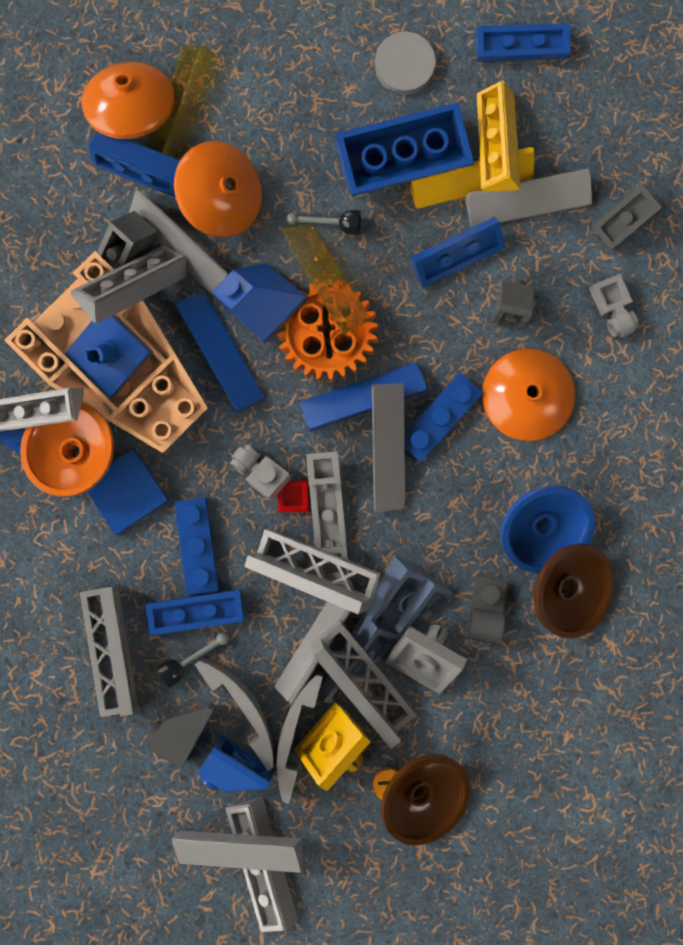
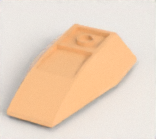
[4,251,208,453]

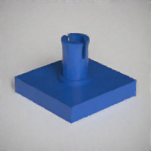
[64,314,154,398]

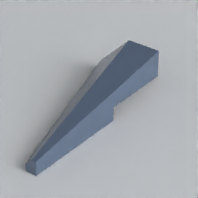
[318,556,453,704]

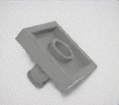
[385,624,467,694]

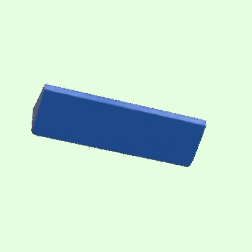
[89,132,180,198]
[175,292,265,413]
[299,362,428,432]

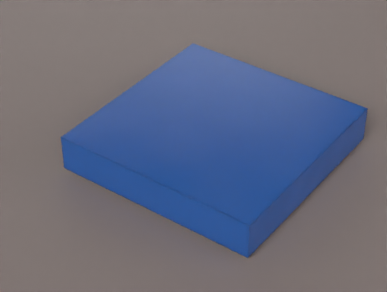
[87,448,170,535]

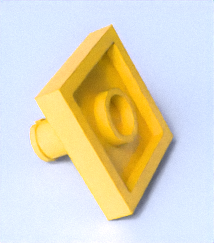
[294,702,371,791]

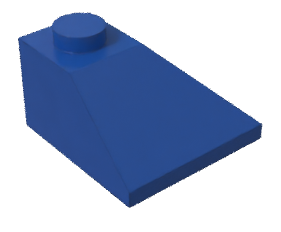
[211,263,308,344]
[197,735,275,792]

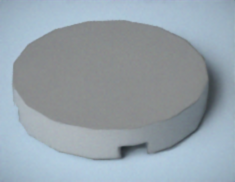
[374,31,436,95]

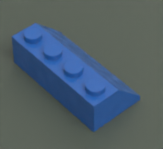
[336,102,474,197]

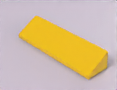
[477,80,521,192]
[410,147,534,209]

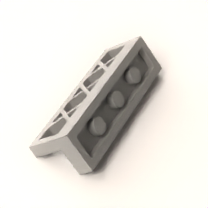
[244,528,381,614]
[80,585,139,717]
[310,621,417,749]

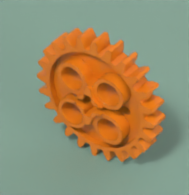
[277,281,379,383]

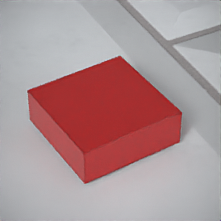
[277,480,309,512]

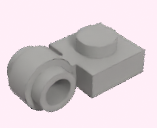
[589,274,639,338]
[230,444,291,501]

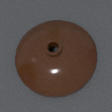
[534,543,615,638]
[381,754,470,846]

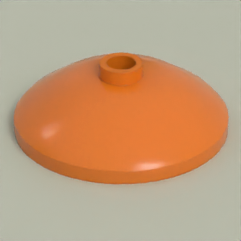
[81,62,175,139]
[174,141,262,238]
[482,349,575,441]
[20,403,114,497]

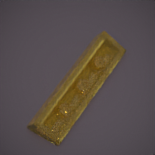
[147,45,218,160]
[283,225,371,335]

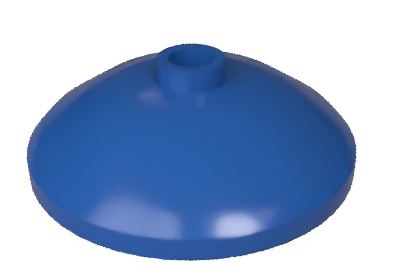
[501,485,595,573]

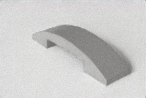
[306,451,350,580]
[194,657,276,771]
[277,671,323,803]

